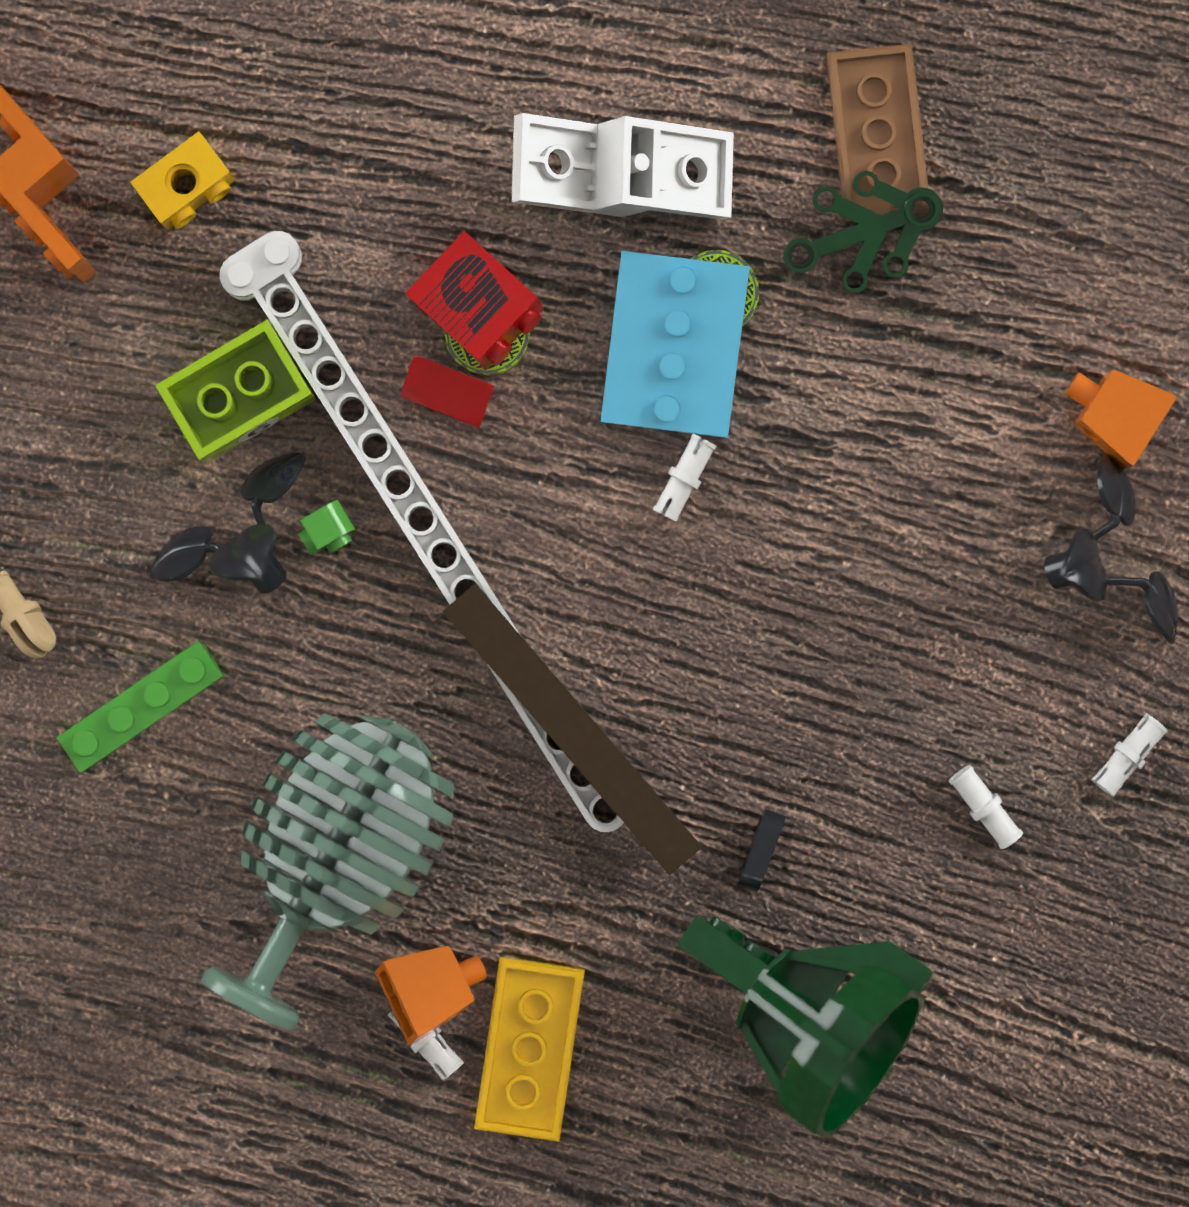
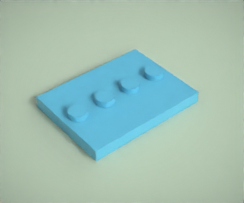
[600,251,750,438]

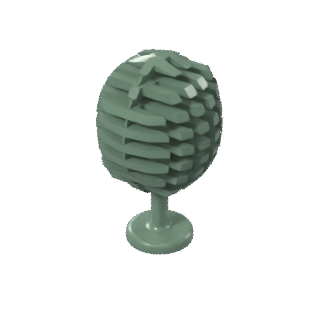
[201,713,454,1031]

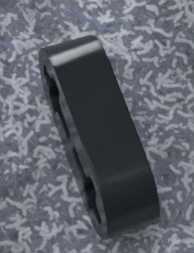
[737,808,785,892]

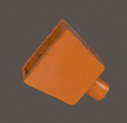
[1064,369,1177,469]
[375,946,487,1046]

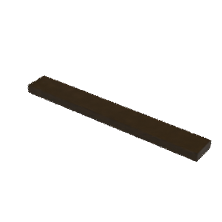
[442,583,702,876]

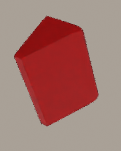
[400,354,495,428]

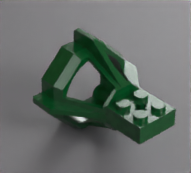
[677,915,933,1138]

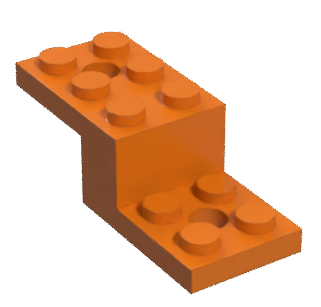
[0,85,97,283]

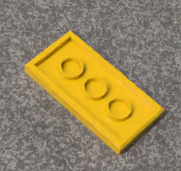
[474,956,585,1142]

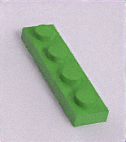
[56,641,225,773]

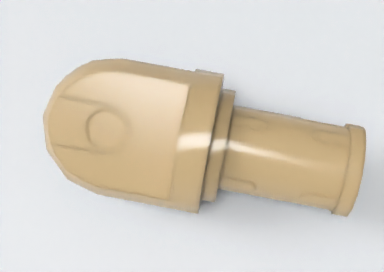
[0,571,56,659]

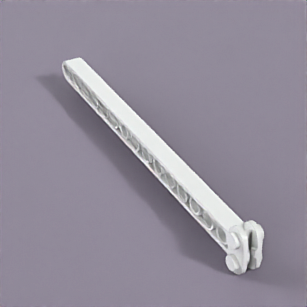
[220,231,624,832]

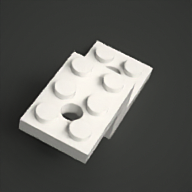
[512,113,734,220]

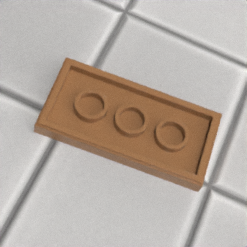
[826,44,929,224]

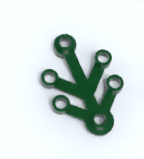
[783,171,943,293]

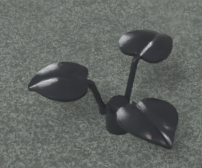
[1044,452,1178,644]
[149,453,306,594]

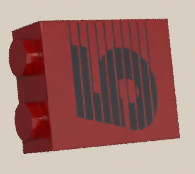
[405,231,544,371]

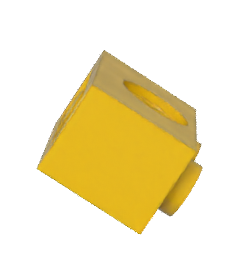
[130,131,235,230]

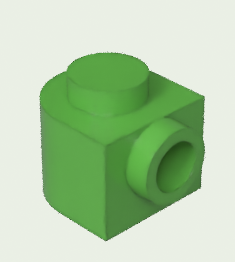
[298,500,355,555]

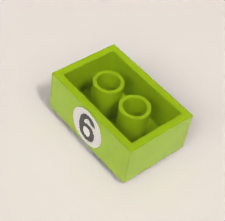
[155,319,317,464]

